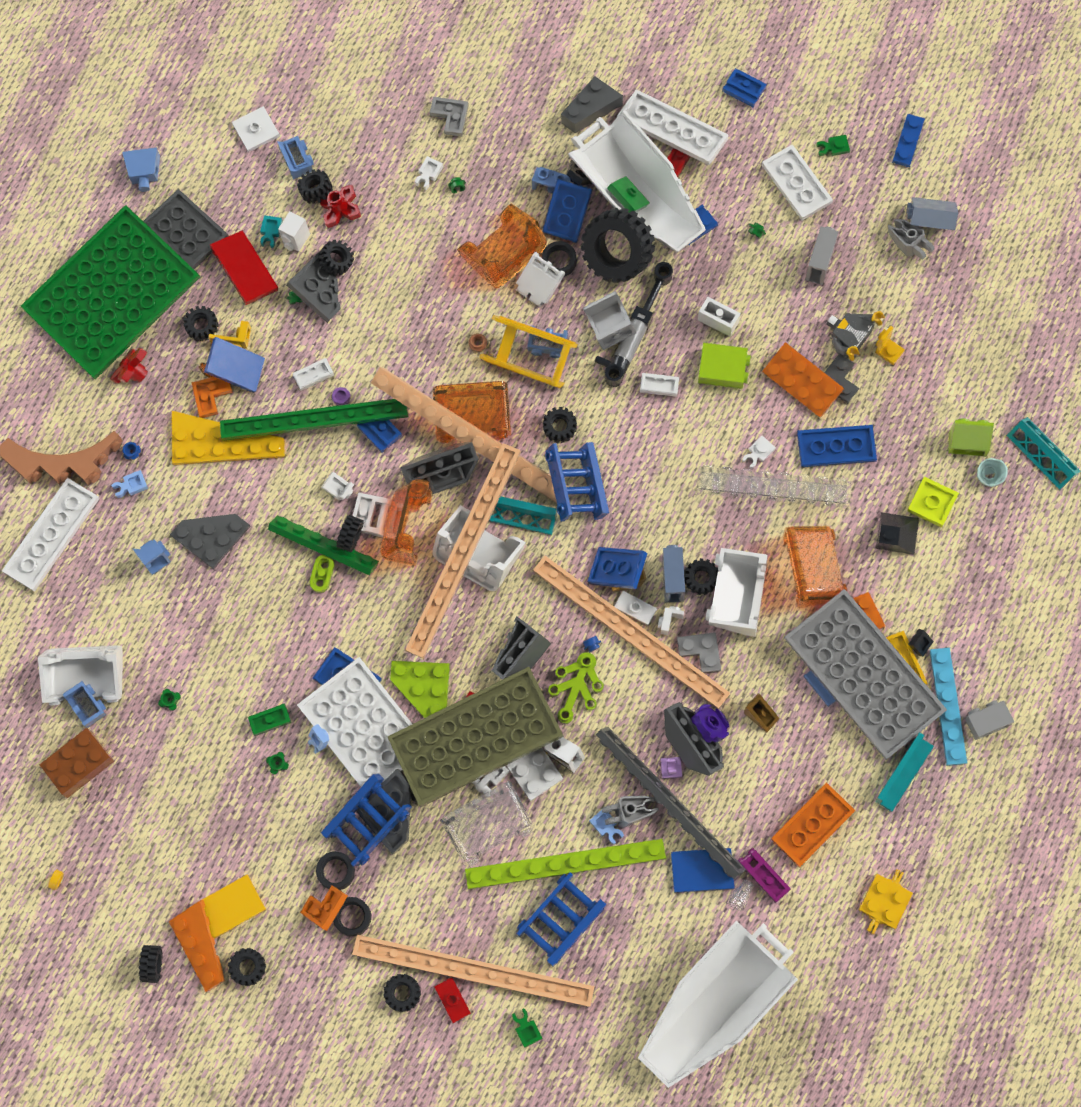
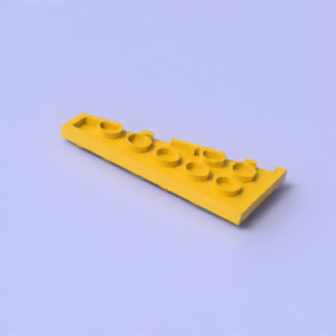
[172,411,285,465]

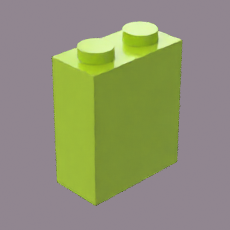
[698,342,751,389]

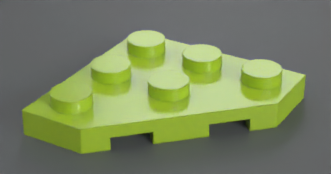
[390,661,450,718]

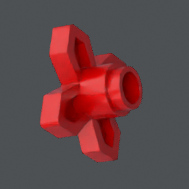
[320,184,361,228]
[110,348,148,383]

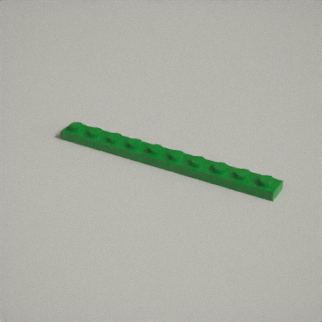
[220,399,409,441]

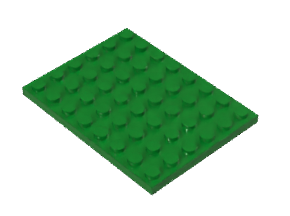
[21,205,201,380]

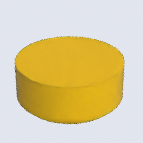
[48,869,64,890]

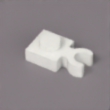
[415,156,443,190]
[742,436,776,469]

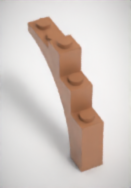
[0,431,123,485]

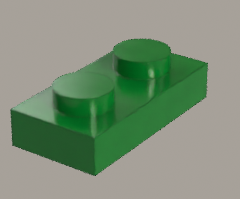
[248,703,292,736]

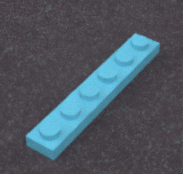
[930,648,967,766]

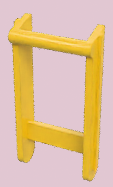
[479,315,578,388]

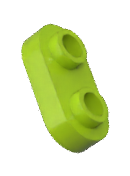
[310,555,335,593]

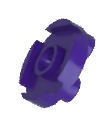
[691,704,729,743]

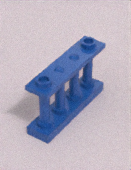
[545,442,609,522]
[321,774,412,866]
[516,872,607,967]

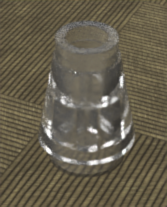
[727,879,754,911]

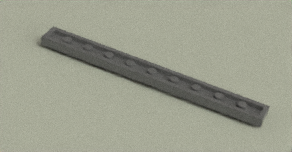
[596,727,746,879]

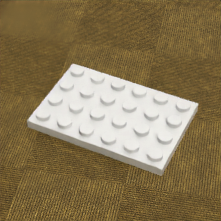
[297,657,412,787]

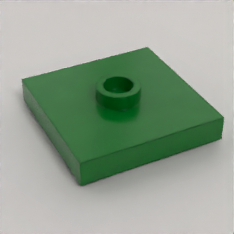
[607,176,650,213]

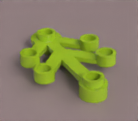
[548,652,604,724]

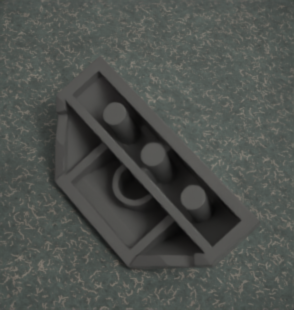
[400,442,479,494]
[664,702,724,776]

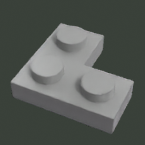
[430,97,469,137]
[677,632,721,673]

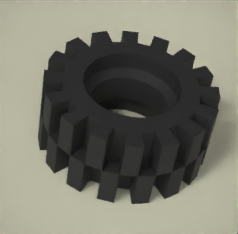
[297,169,333,204]
[318,239,354,276]
[183,306,219,341]
[543,407,577,443]
[336,515,364,552]
[685,558,718,595]
[139,945,163,983]
[228,948,266,986]
[383,974,421,1012]

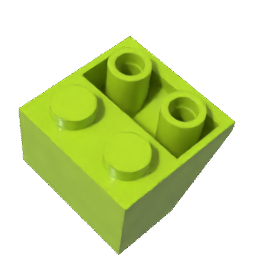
[948,418,994,457]

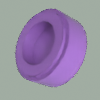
[332,387,351,406]

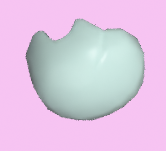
[977,458,1008,487]

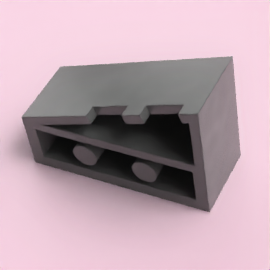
[561,76,623,133]
[492,616,551,680]

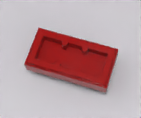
[434,977,471,1024]

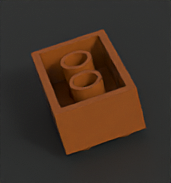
[39,728,114,798]

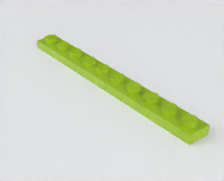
[465,839,666,889]

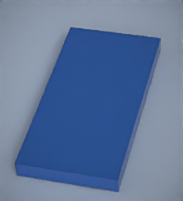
[797,425,877,467]

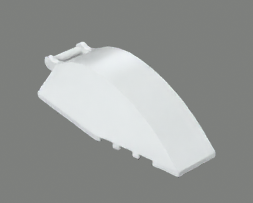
[568,110,706,253]
[638,921,798,1088]

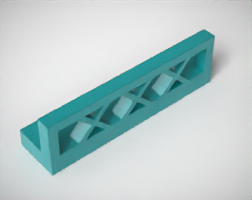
[1006,417,1081,490]
[489,496,557,535]
[875,732,934,812]

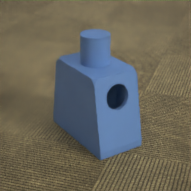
[123,147,160,192]

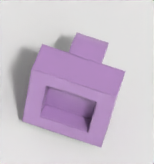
[661,757,682,779]

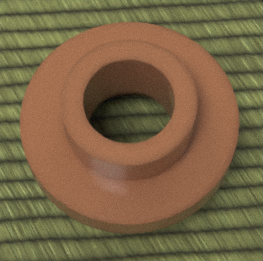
[469,333,487,352]

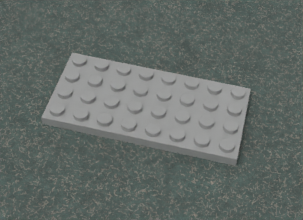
[784,589,947,760]

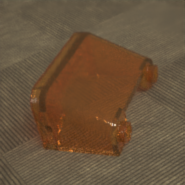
[457,203,547,288]
[432,381,512,443]
[380,479,433,566]
[783,526,847,608]

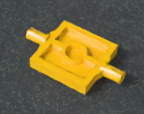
[858,869,913,934]

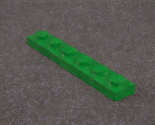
[268,515,379,576]

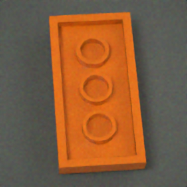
[762,342,844,418]
[771,782,856,868]

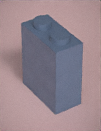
[906,197,958,230]
[662,545,685,603]

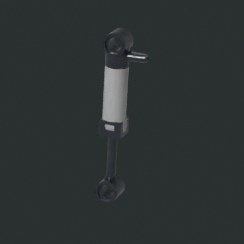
[595,262,673,387]

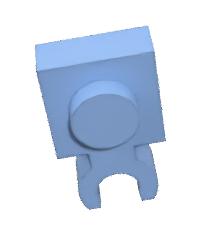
[112,470,148,498]
[308,724,329,754]
[589,810,624,845]

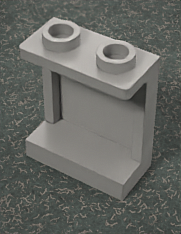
[583,291,636,350]

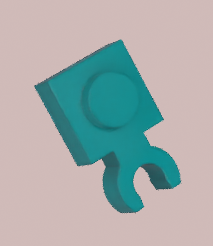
[260,215,283,248]

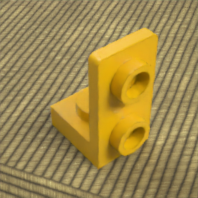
[208,321,251,348]
[875,326,905,365]

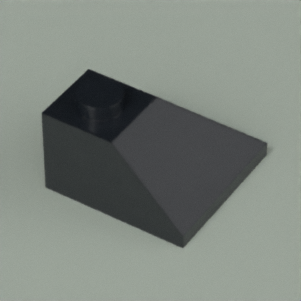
[876,512,919,555]

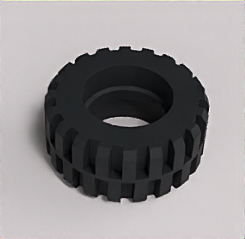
[581,208,655,283]

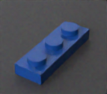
[892,114,925,167]

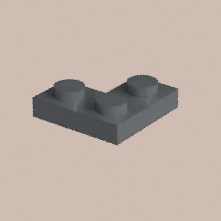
[824,354,859,404]

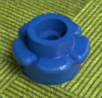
[122,442,141,460]
[583,636,601,652]

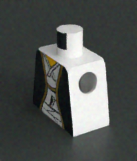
[544,737,585,773]

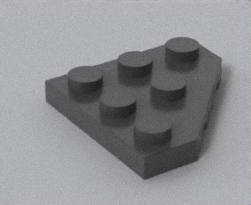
[286,249,341,323]
[170,514,251,570]
[356,769,411,854]

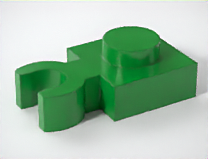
[816,135,850,156]
[512,1008,543,1048]

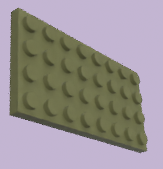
[388,667,564,808]

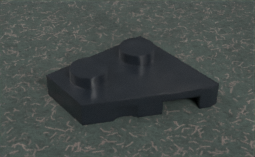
[566,160,592,186]

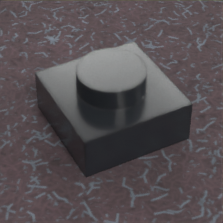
[908,629,934,657]

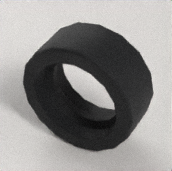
[542,241,577,277]
[316,851,355,890]
[333,897,372,936]

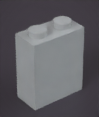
[805,226,839,285]

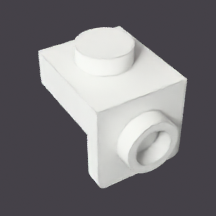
[321,472,354,500]
[658,606,684,635]

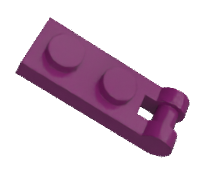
[738,847,791,903]

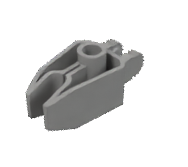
[888,219,934,260]
[601,796,659,828]

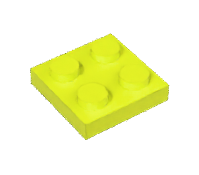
[907,477,959,528]

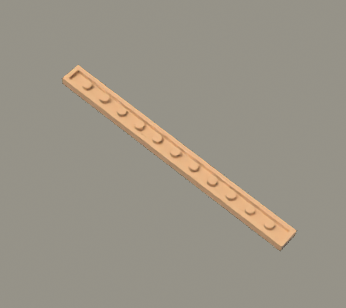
[371,367,569,503]
[405,443,521,659]
[533,556,730,709]
[352,935,595,1007]

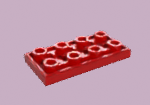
[210,230,278,305]

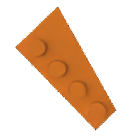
[169,900,225,992]

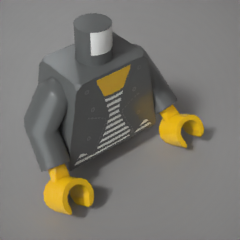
[826,311,885,361]

